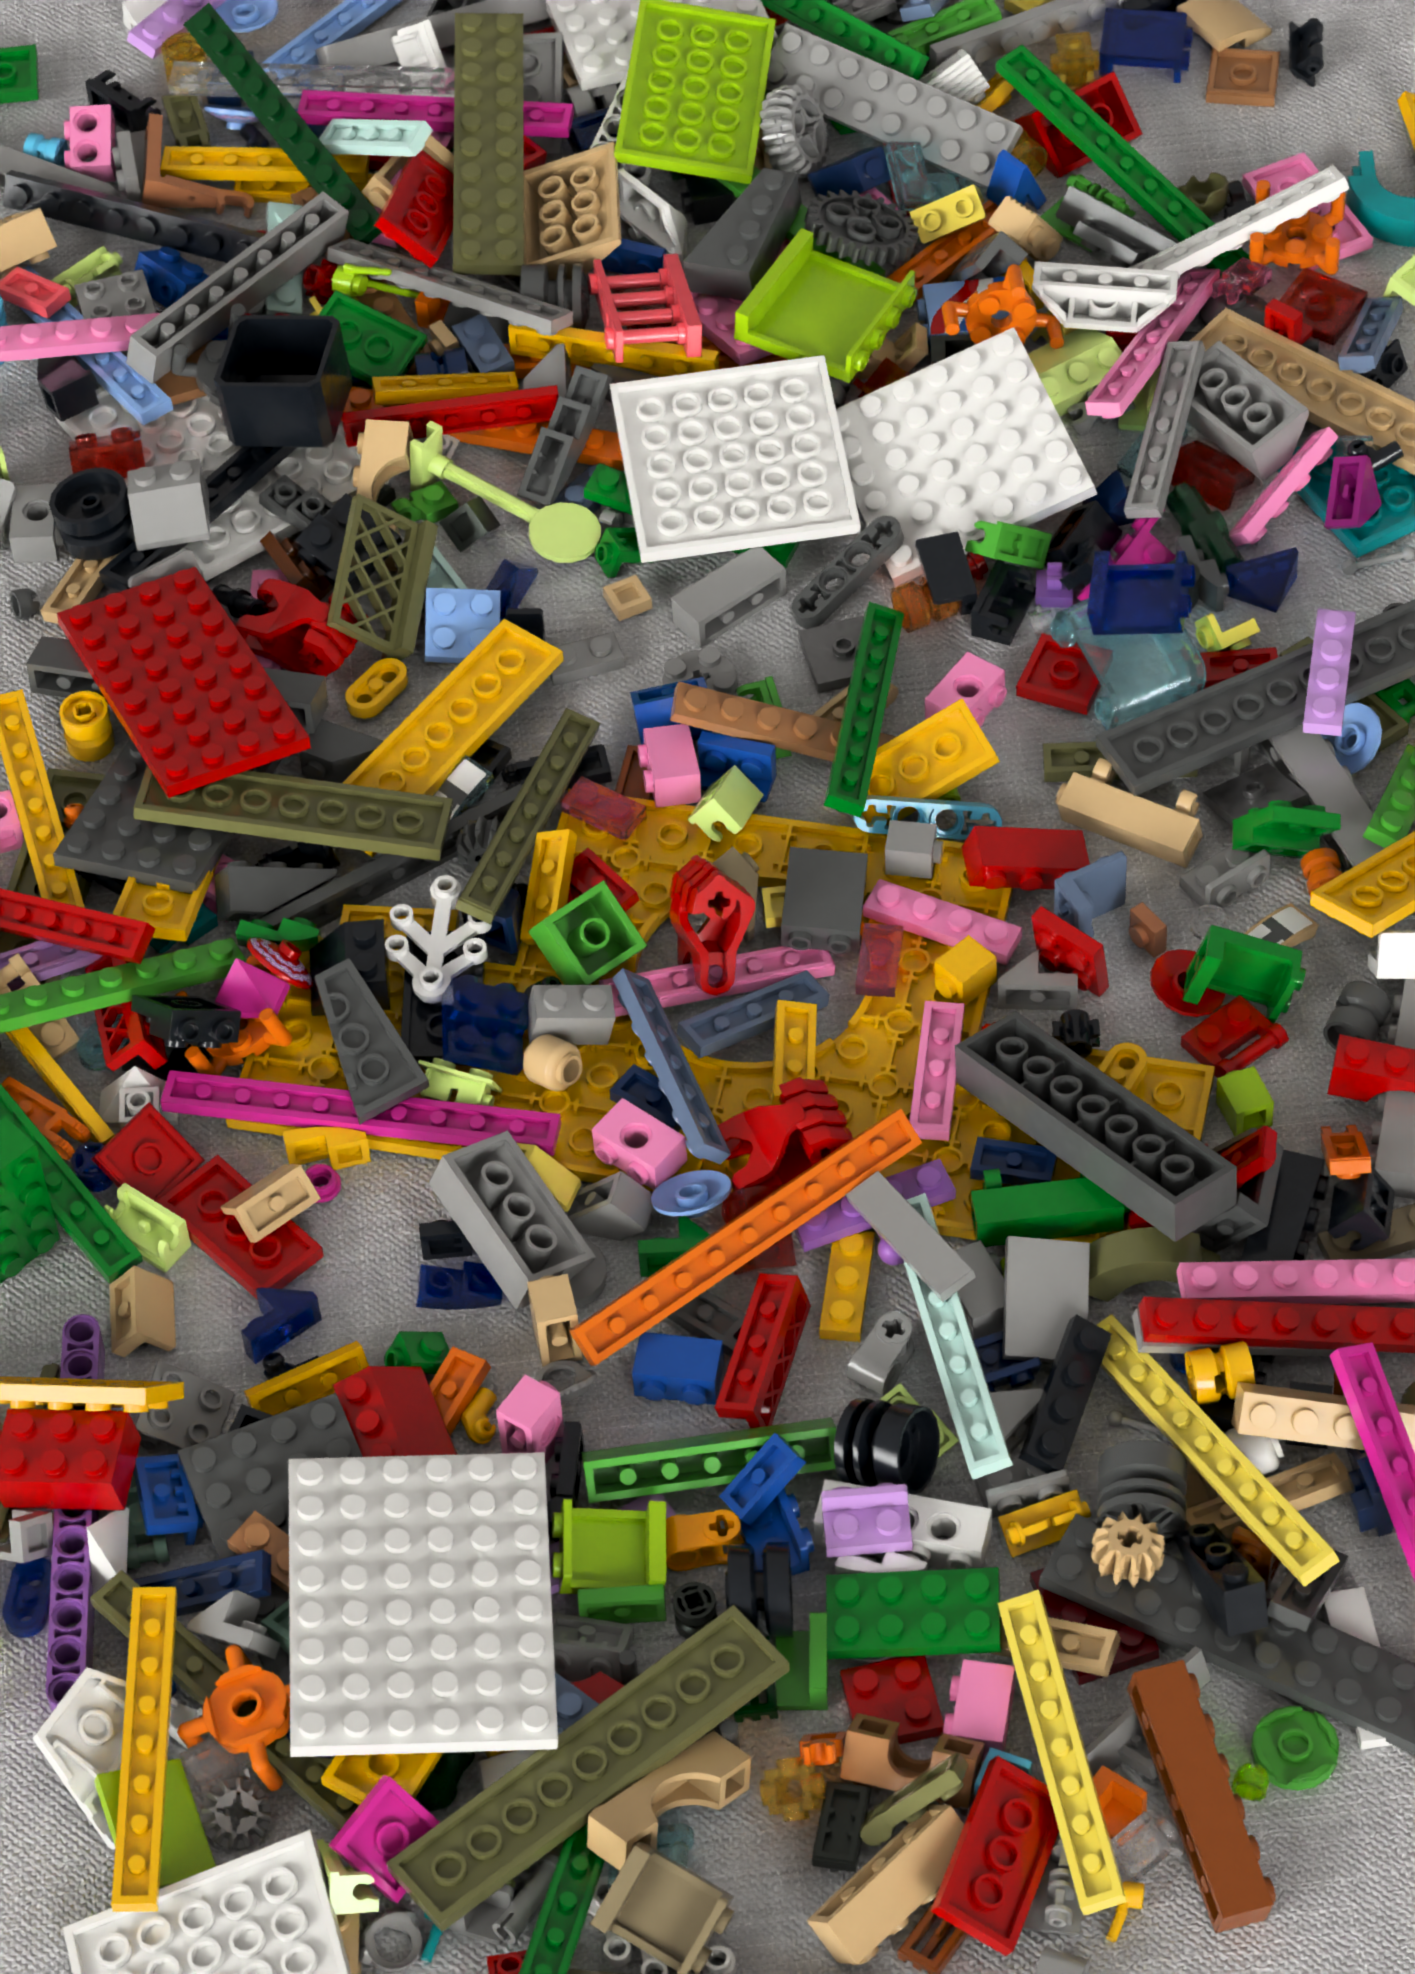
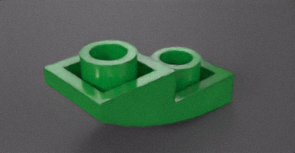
[235,917,322,952]

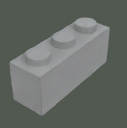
[671,547,787,648]

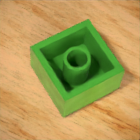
[528,880,647,985]

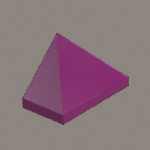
[1324,455,1382,529]

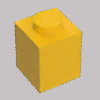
[935,935,997,1006]

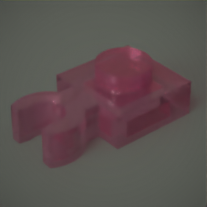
[1212,257,1272,305]

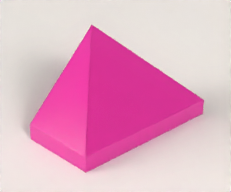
[215,958,290,1018]

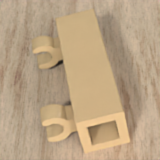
[1056,758,1203,868]

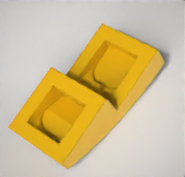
[282,1127,371,1170]

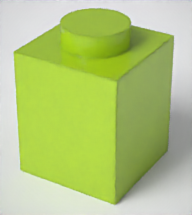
[1216,1066,1274,1136]

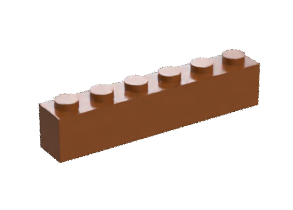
[1127,1660,1276,1934]

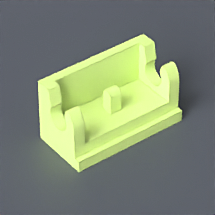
[687,765,764,842]
[104,1182,191,1273]
[317,1839,379,1915]

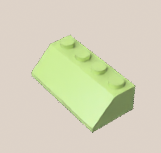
[1028,329,1122,417]

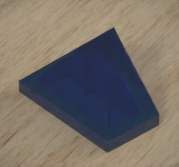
[1226,547,1298,613]
[486,559,538,622]

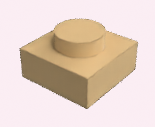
[429,319,460,356]
[603,575,653,621]

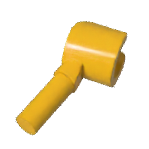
[1106,1881,1144,1943]

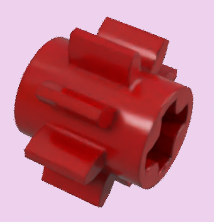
[303,259,338,305]

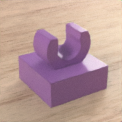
[1035,562,1073,608]

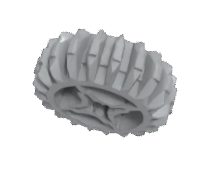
[759,84,829,179]

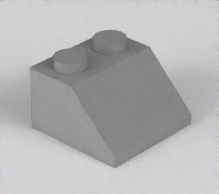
[128,459,210,551]

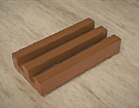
[897,1900,968,1974]

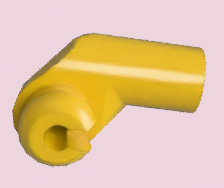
[461,1387,497,1444]

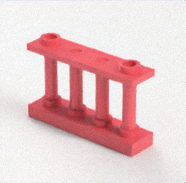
[588,254,702,363]

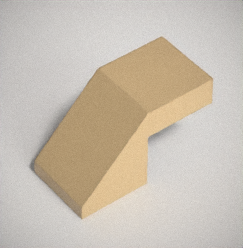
[854,322,928,380]

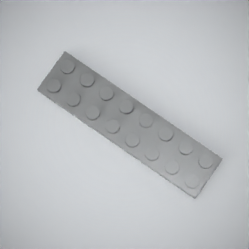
[765,23,1023,189]

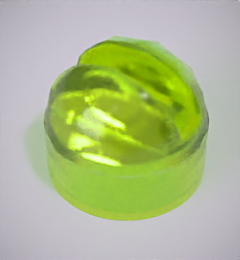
[1231,1763,1269,1801]

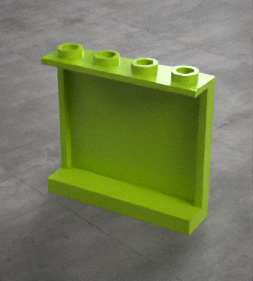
[734,228,918,383]

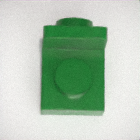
[595,527,654,578]

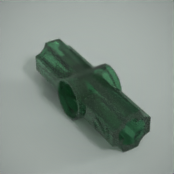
[1166,483,1245,580]

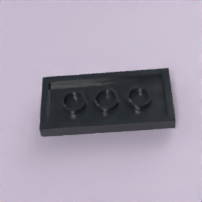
[401,931,486,1066]

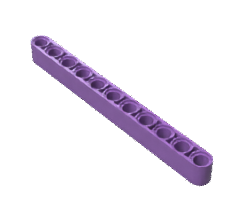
[46,1314,105,1712]

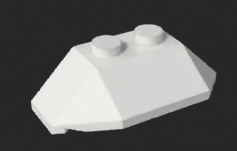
[618,168,688,274]
[1032,261,1178,333]

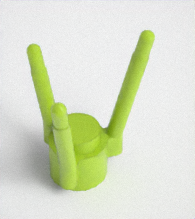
[332,263,420,300]

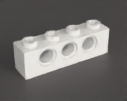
[813,1479,992,1569]

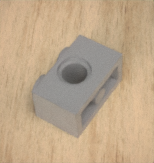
[9,483,65,563]

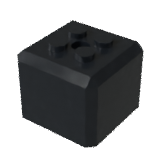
[214,315,353,448]

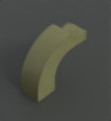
[1089,1227,1221,1302]

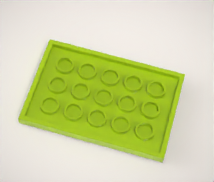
[614,0,776,184]

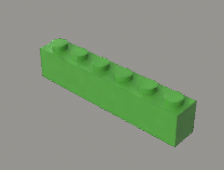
[581,1417,836,1503]

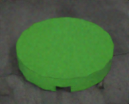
[1251,1706,1339,1791]

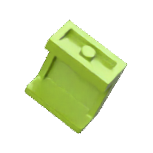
[551,1498,666,1594]

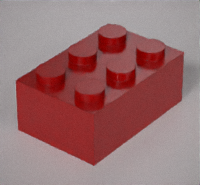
[0,1409,141,1510]

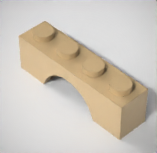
[353,419,414,571]
[587,1730,751,1871]

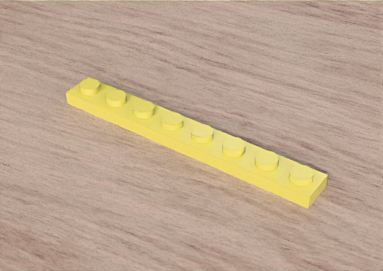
[997,1589,1127,1916]

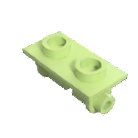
[50,245,123,307]
[418,1058,502,1106]

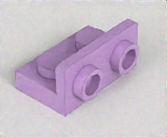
[821,1483,913,1558]

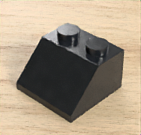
[309,919,390,1016]

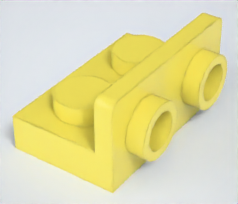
[909,184,987,244]

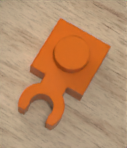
[799,1731,847,1765]

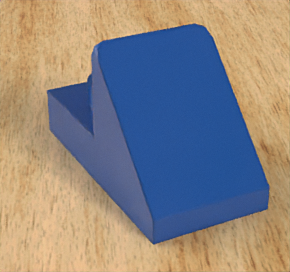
[986,149,1047,210]

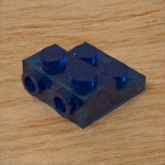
[442,975,528,1076]

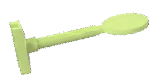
[410,420,601,563]

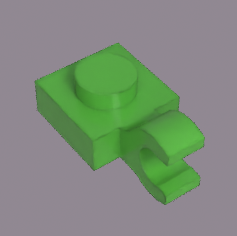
[391,481,458,529]

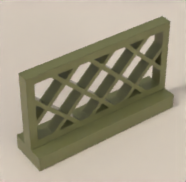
[327,494,438,661]

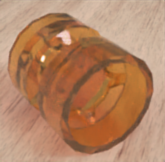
[891,576,959,633]

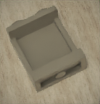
[590,1841,735,1974]

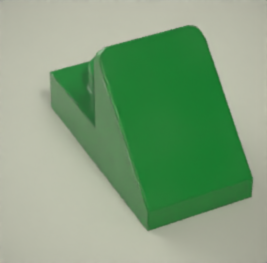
[638,1216,710,1277]

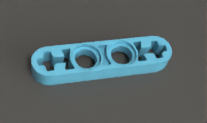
[852,795,1002,840]

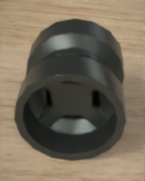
[673,1582,717,1639]

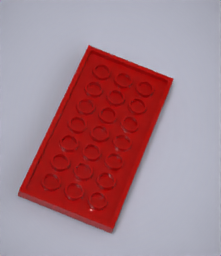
[57,567,311,798]

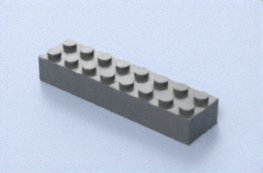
[955,1011,1237,1242]

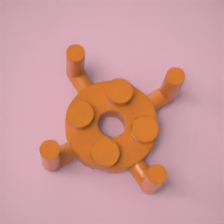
[1249,180,1346,275]
[942,264,1064,349]
[175,955,292,1076]
[177,1644,290,1791]

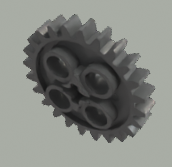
[804,190,919,266]

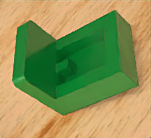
[384,1331,450,1374]

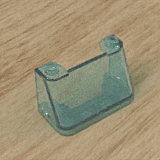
[1050,575,1206,731]

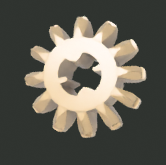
[1091,1511,1165,1588]

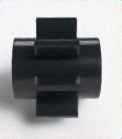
[1052,1009,1100,1058]

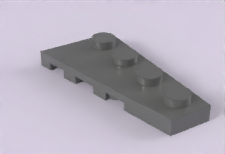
[315,958,429,1125]

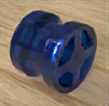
[72,1142,113,1192]

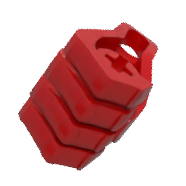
[235,579,369,677]
[669,855,755,996]
[718,1077,853,1204]

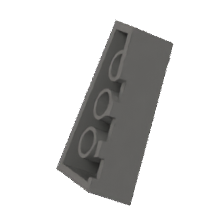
[683,168,802,301]

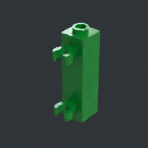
[971,1169,1131,1247]

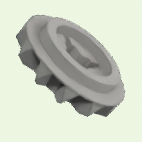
[201,1777,272,1849]

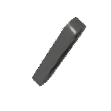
[791,516,904,628]

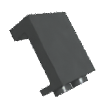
[781,847,868,954]
[1192,1128,1284,1253]

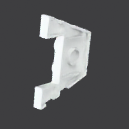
[32,1667,203,1850]

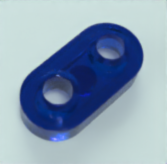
[2,1557,52,1638]

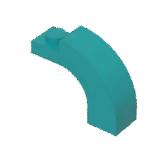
[1346,151,1415,247]

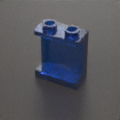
[1099,8,1193,83]
[1087,551,1195,635]

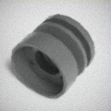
[520,263,590,330]
[1097,1440,1187,1547]

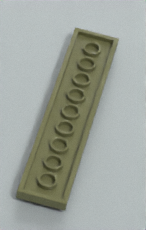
[453,13,524,275]
[386,1605,790,1932]

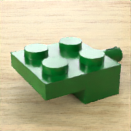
[1232,800,1341,859]

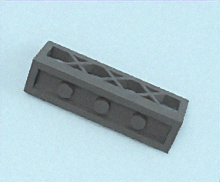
[947,231,1028,282]

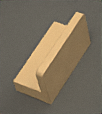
[220,1164,321,1243]
[109,1265,176,1357]

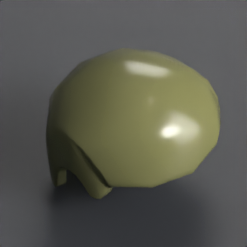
[1177,172,1229,218]

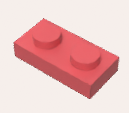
[0,266,71,319]

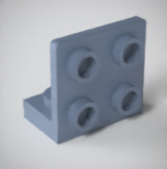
[1054,851,1127,937]

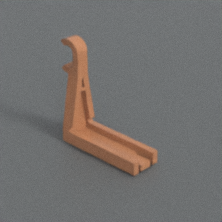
[141,113,254,219]

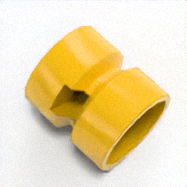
[59,691,115,762]
[1185,1341,1255,1405]

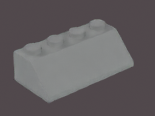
[1187,341,1310,481]
[429,1131,596,1310]

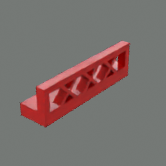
[85,956,168,1072]
[714,1273,811,1428]

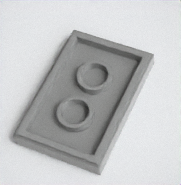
[1002,1236,1090,1363]

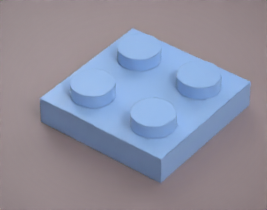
[424,588,500,663]

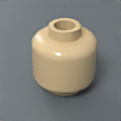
[523,1034,583,1092]

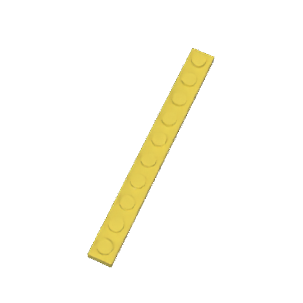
[1097,1314,1339,1587]

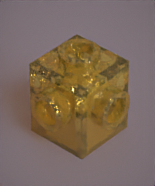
[1050,32,1100,87]
[760,1756,826,1822]

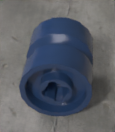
[414,347,468,375]

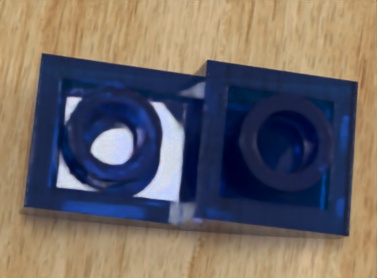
[416,1261,503,1310]

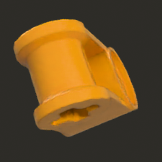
[666,1509,744,1571]

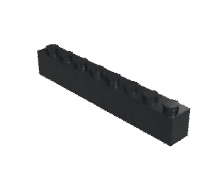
[1198,1149,1330,1434]

